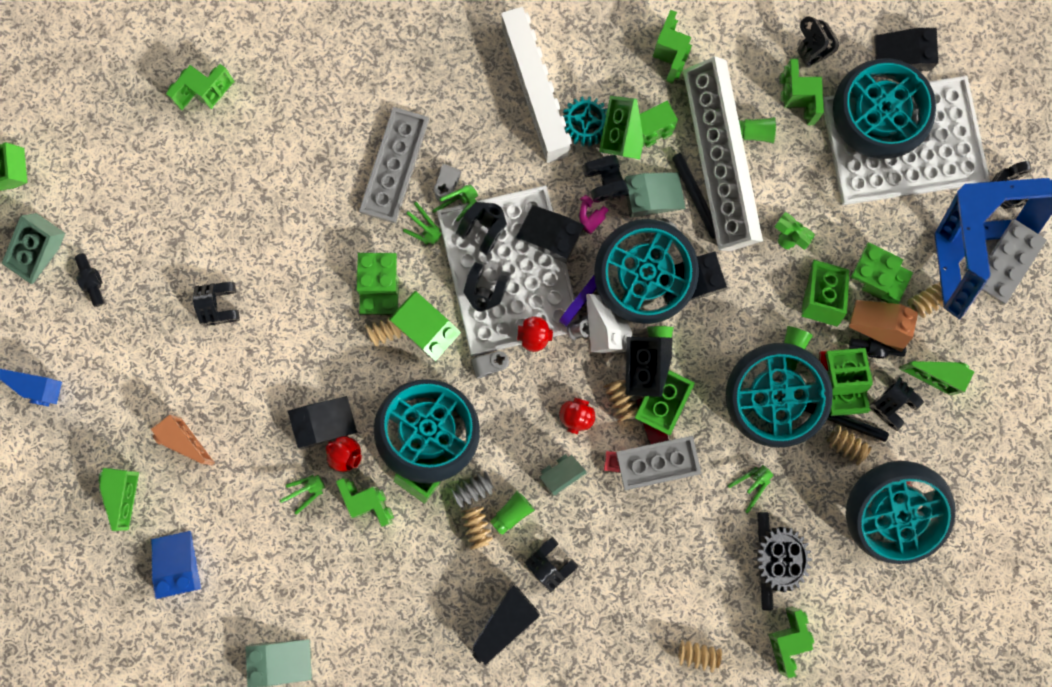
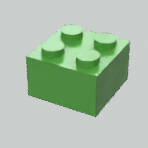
[640,100,678,148]

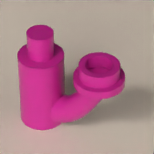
[579,195,609,235]

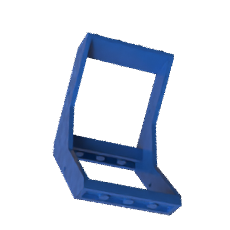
[934,178,1052,320]

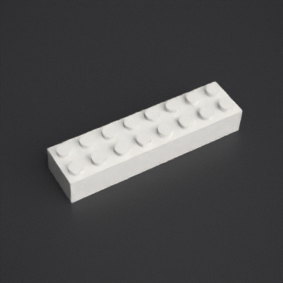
[501,7,572,163]

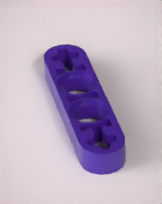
[559,271,609,327]

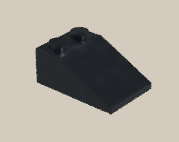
[875,28,939,71]
[515,205,584,263]
[660,251,727,303]
[625,337,672,397]
[288,396,358,450]

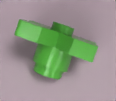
[774,212,815,250]

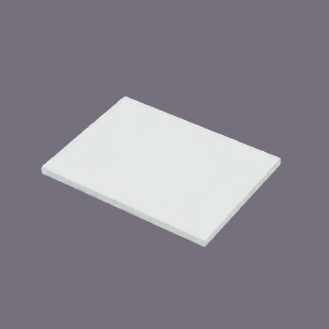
[823,76,990,206]
[437,185,580,357]

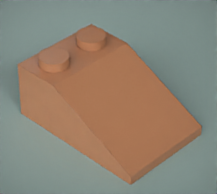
[849,300,918,352]
[151,415,215,465]

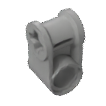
[434,164,462,203]
[567,315,590,340]
[471,351,509,379]

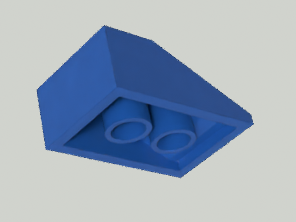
[0,369,62,407]
[151,531,201,599]

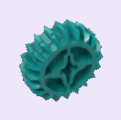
[562,96,608,147]

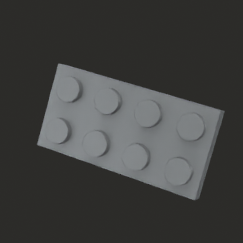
[981,219,1047,304]
[616,436,702,490]

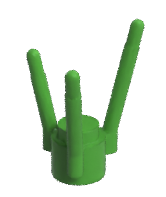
[433,184,478,222]
[403,202,442,245]
[728,465,773,513]
[280,475,326,515]

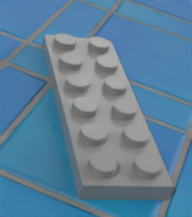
[359,107,429,224]

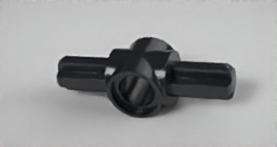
[75,253,105,307]
[849,337,907,359]

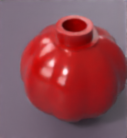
[517,316,553,352]
[559,397,596,434]
[325,436,362,472]

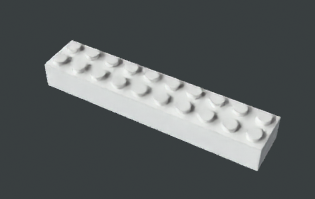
[683,56,763,251]

